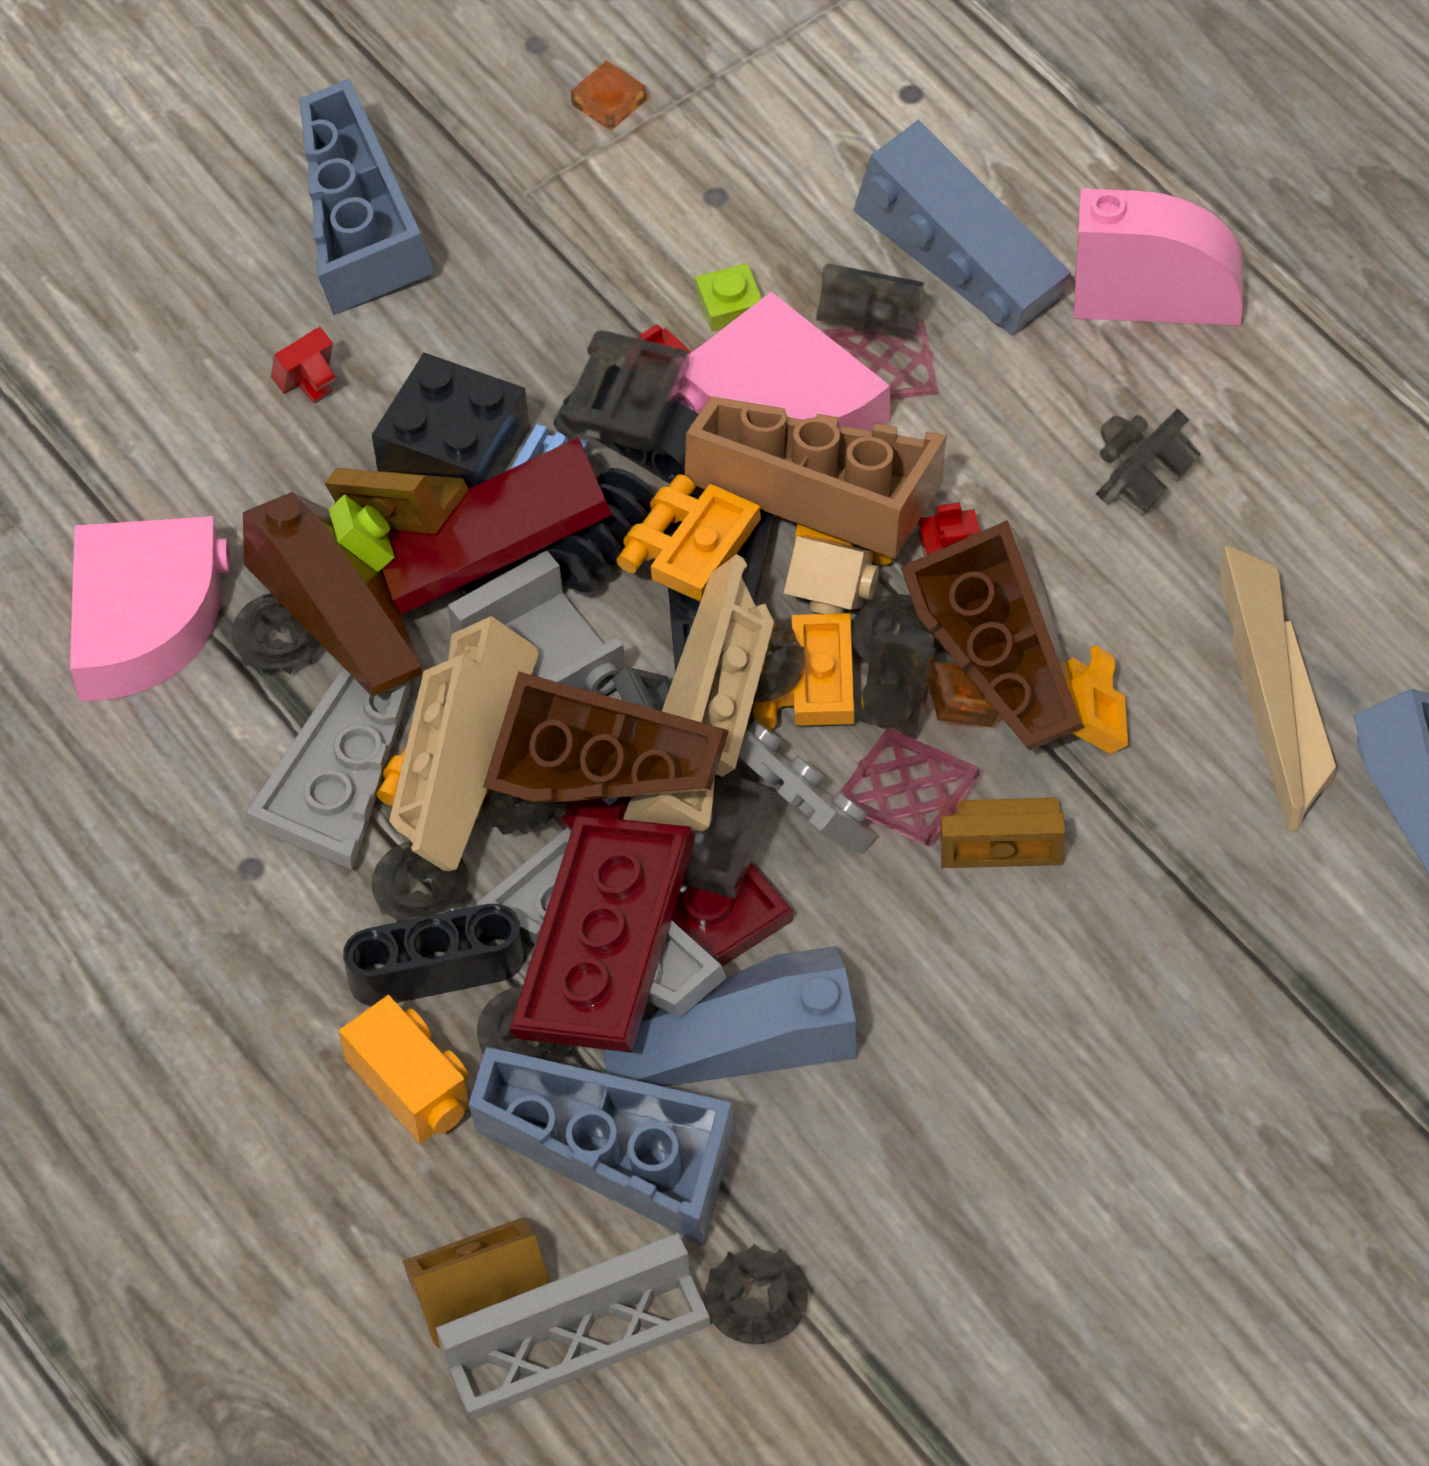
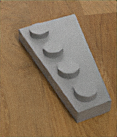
[246,668,415,870]
[476,827,726,1018]

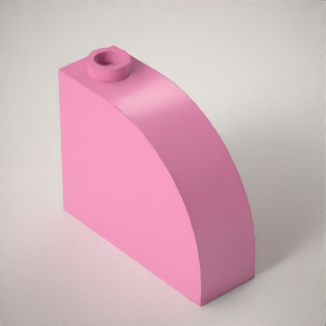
[1073,188,1243,326]
[673,292,890,431]
[70,516,231,702]

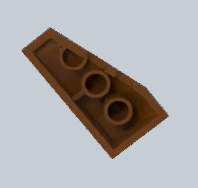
[243,492,422,697]
[901,520,1085,751]
[483,671,729,804]

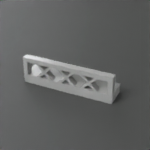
[436,1233,711,1421]

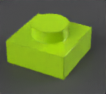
[695,263,762,331]
[328,494,395,572]

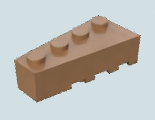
[685,396,947,559]

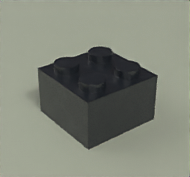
[372,352,530,489]

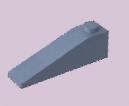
[1353,689,1429,874]
[603,946,856,1087]

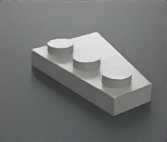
[738,720,877,854]

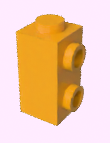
[338,995,470,1144]

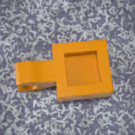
[1067,645,1128,755]

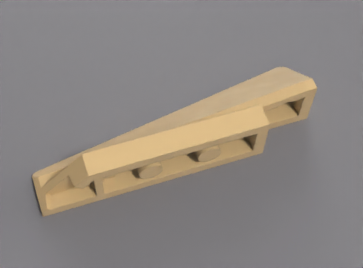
[1219,546,1336,832]
[623,554,774,832]
[389,616,539,871]

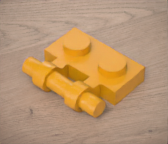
[616,474,761,602]
[751,613,854,729]

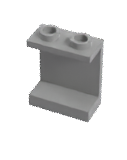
[448,550,625,695]

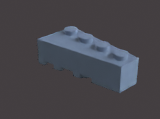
[299,78,435,315]
[853,119,1071,336]
[468,1047,736,1246]

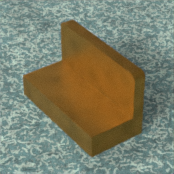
[325,468,469,534]
[939,797,1065,869]
[403,1217,551,1348]

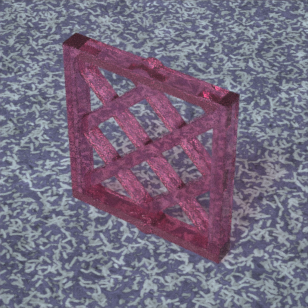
[824,319,938,400]
[841,727,980,846]

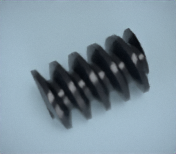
[541,468,655,596]

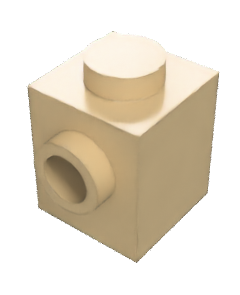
[784,535,879,614]

